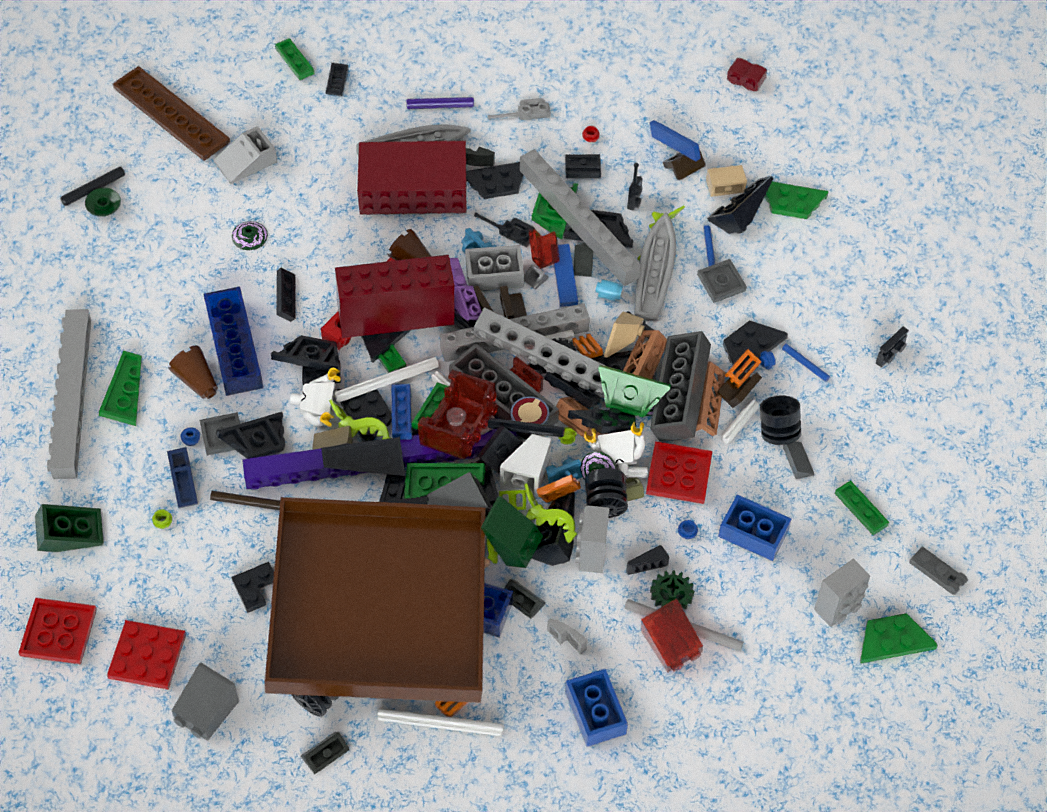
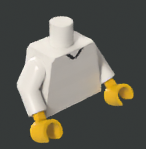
[290,368,341,427]
[584,422,645,476]

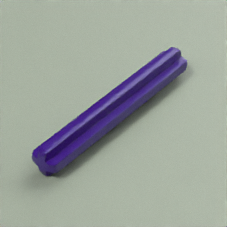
[406,97,474,109]

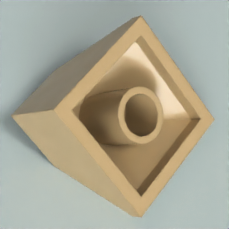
[604,311,645,358]

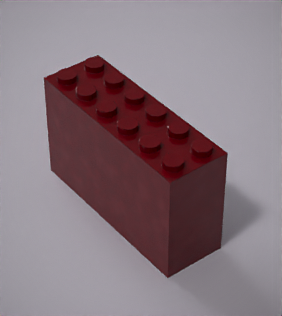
[357,141,467,215]
[335,254,455,338]

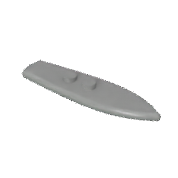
[356,124,471,156]
[634,213,676,320]

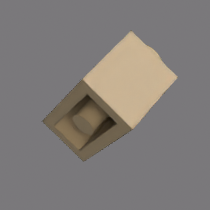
[706,165,747,197]

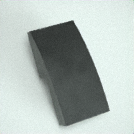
[466,147,495,167]

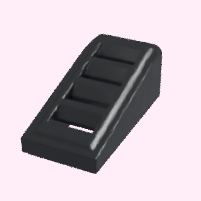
[325,62,349,96]
[626,545,669,575]

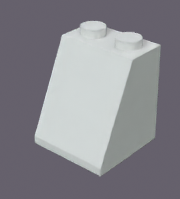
[500,434,551,498]

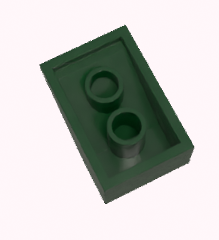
[481,496,543,568]
[35,504,104,552]

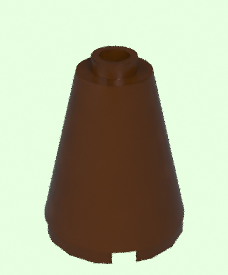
[387,229,431,260]
[168,345,218,399]

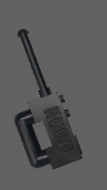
[627,163,643,211]
[474,212,535,248]

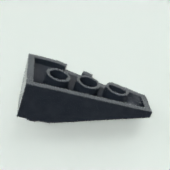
[707,176,774,234]
[532,492,575,566]

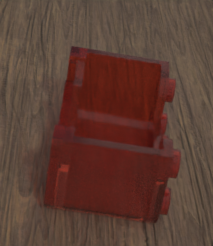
[418,370,498,459]

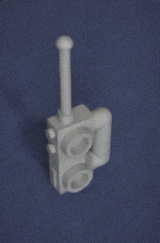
[488,98,551,120]

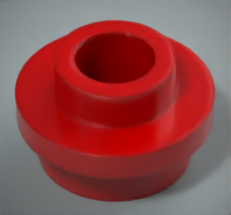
[582,126,600,142]

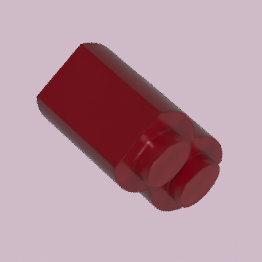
[727,58,767,91]

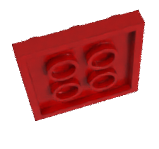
[646,441,713,504]
[18,598,97,664]
[107,620,186,690]

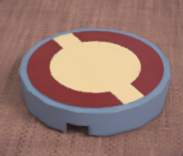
[510,396,549,425]

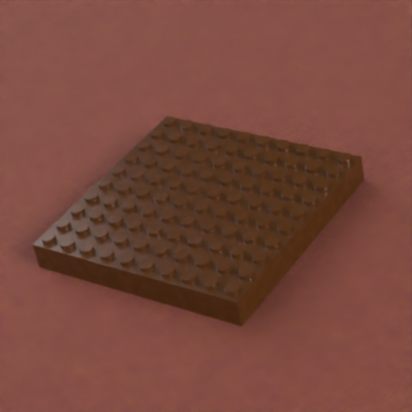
[264,497,485,703]

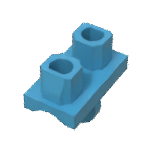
[461,228,494,254]
[546,458,582,484]

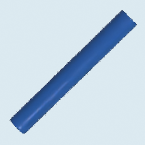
[703,225,715,267]
[782,343,830,382]

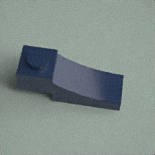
[167,447,198,508]

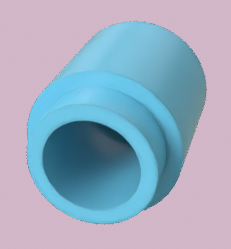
[595,279,623,301]

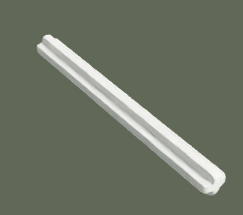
[334,357,439,403]
[378,708,503,736]

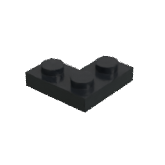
[231,561,274,613]

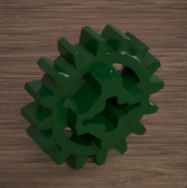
[650,570,695,613]

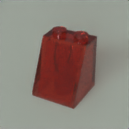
[641,599,703,673]

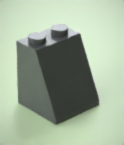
[427,472,492,514]
[171,662,239,741]

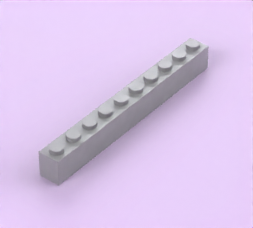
[520,149,641,287]
[47,309,91,479]

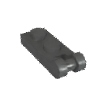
[909,546,968,595]

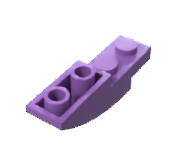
[450,258,482,321]

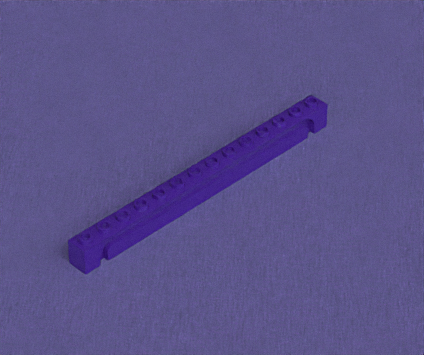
[242,429,517,490]

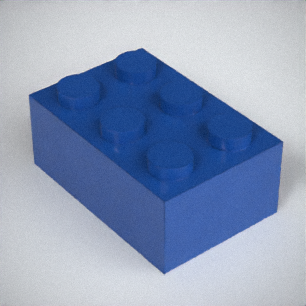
[718,494,792,561]
[565,668,628,747]

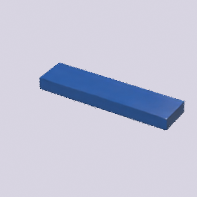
[649,120,701,161]
[551,244,578,307]
[391,384,412,440]

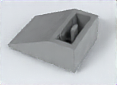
[213,126,277,184]

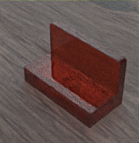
[529,229,560,269]
[510,356,544,393]

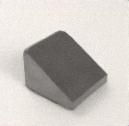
[524,265,549,290]

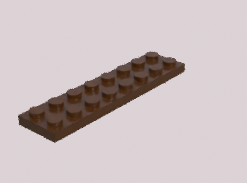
[112,66,230,161]

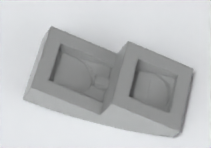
[547,619,587,654]

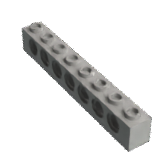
[440,304,590,362]
[473,308,605,398]

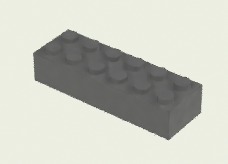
[650,331,711,441]
[449,343,559,440]

